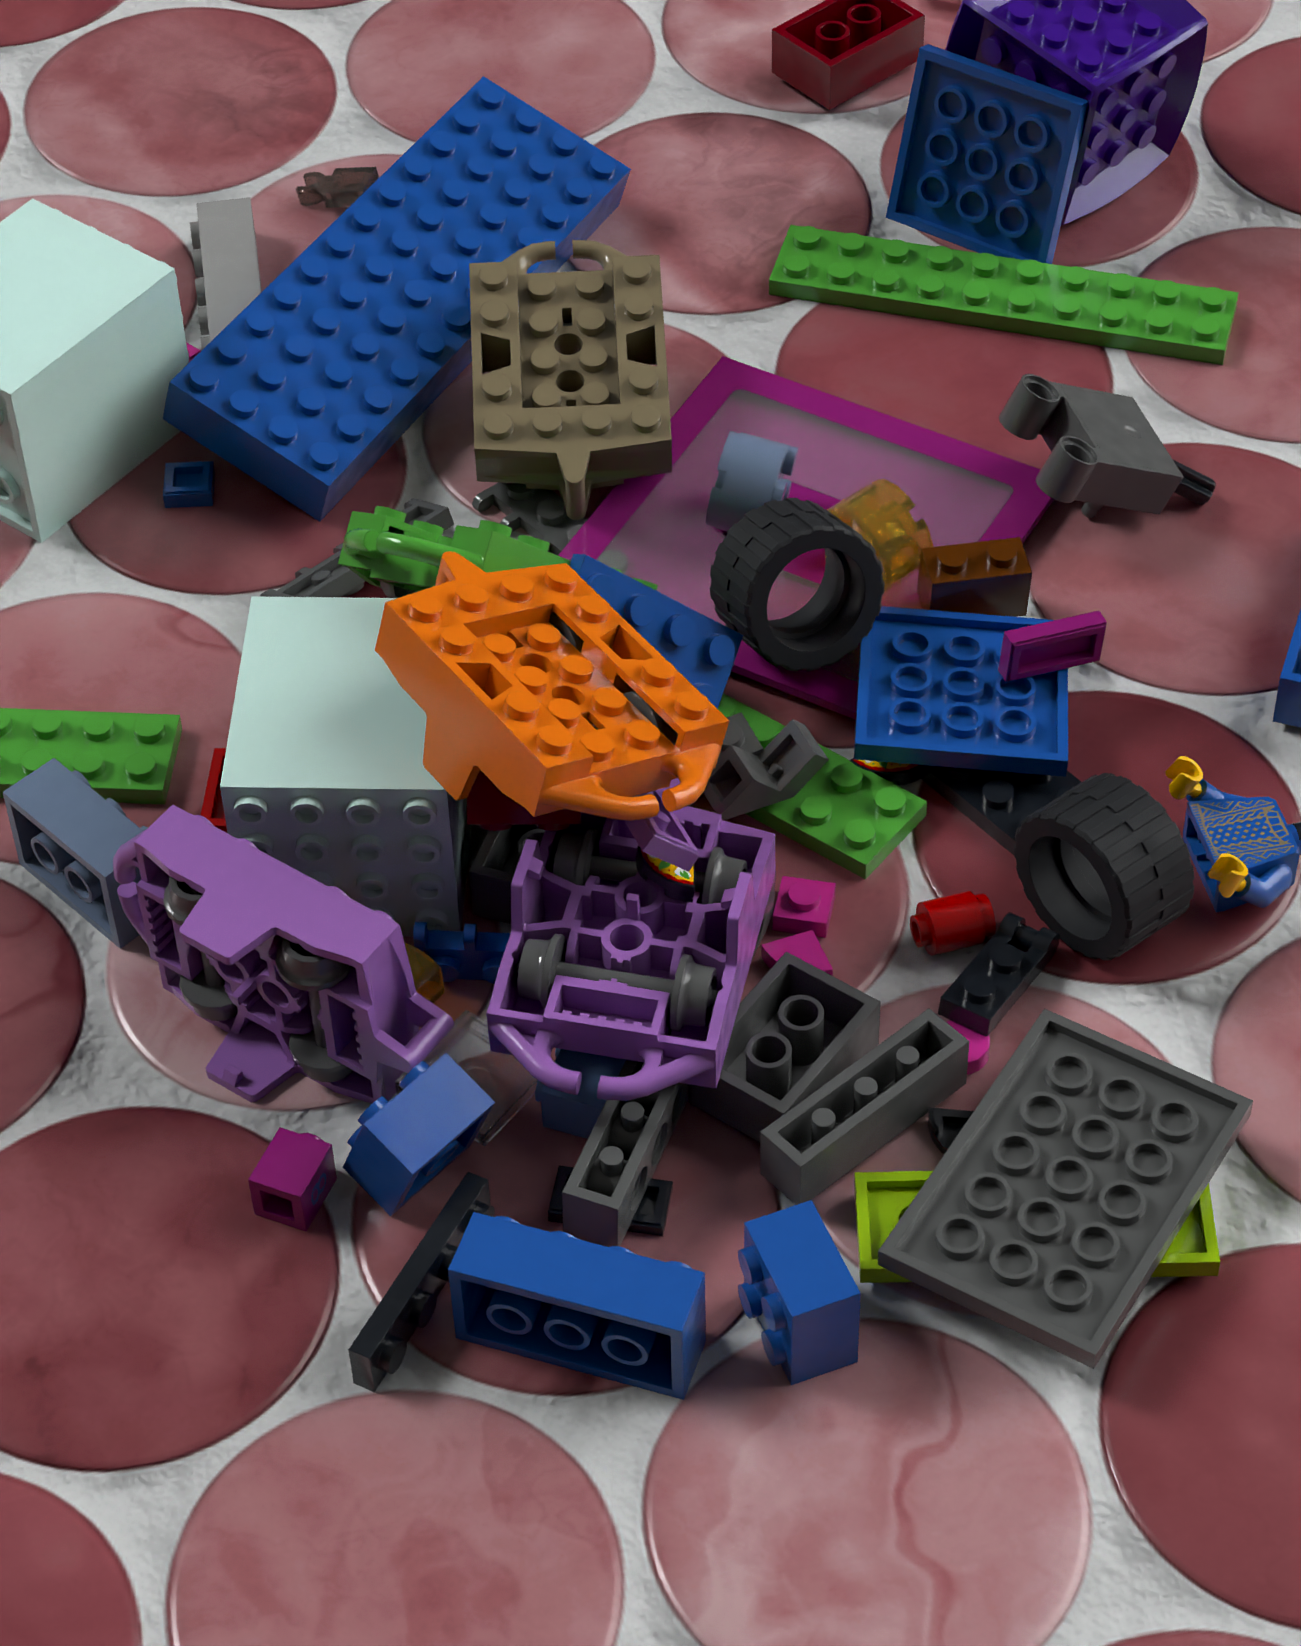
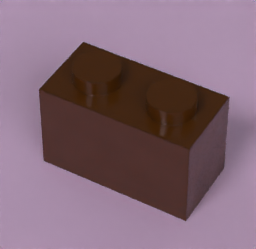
[917,537,1032,617]

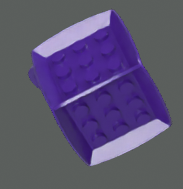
[945,0,1208,225]

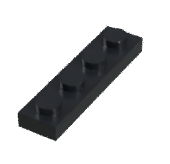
[348,1172,495,1392]

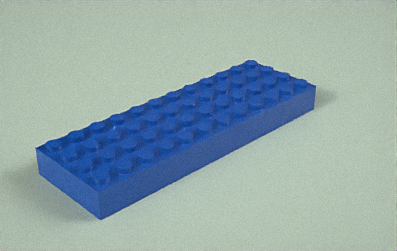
[163,76,631,522]

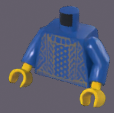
[1165,756,1301,913]

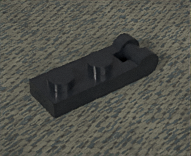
[938,912,1060,1036]

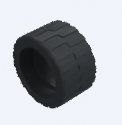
[709,498,885,672]
[1014,773,1195,961]

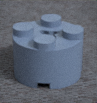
[705,431,799,531]

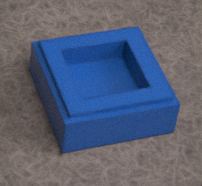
[163,461,215,508]

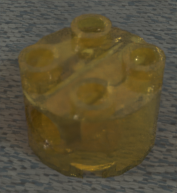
[825,478,934,593]

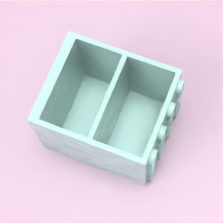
[0,198,189,543]
[220,596,472,936]

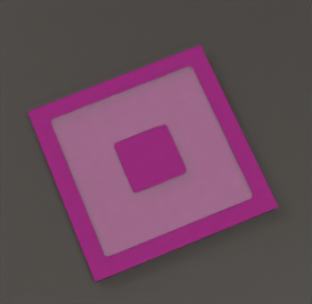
[558,356,1054,720]

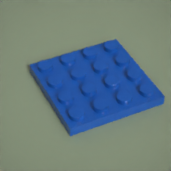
[885,44,1089,264]
[854,606,1068,777]

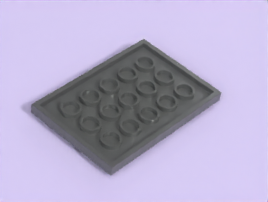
[878,1008,1253,1369]

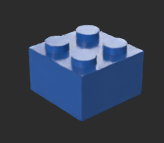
[343,1053,495,1217]
[738,1200,861,1385]

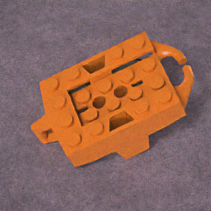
[375,551,730,821]

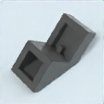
[703,719,829,820]

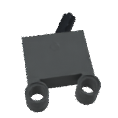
[999,374,1216,518]

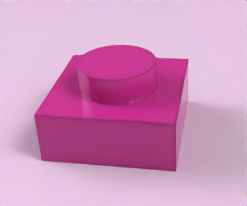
[773,876,836,938]

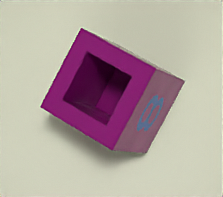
[248,1127,337,1232]

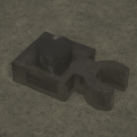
[296,167,379,209]

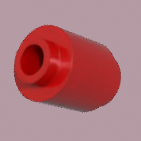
[910,891,996,956]

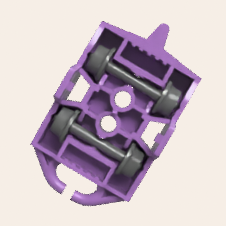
[486,778,776,1101]
[113,805,455,1104]

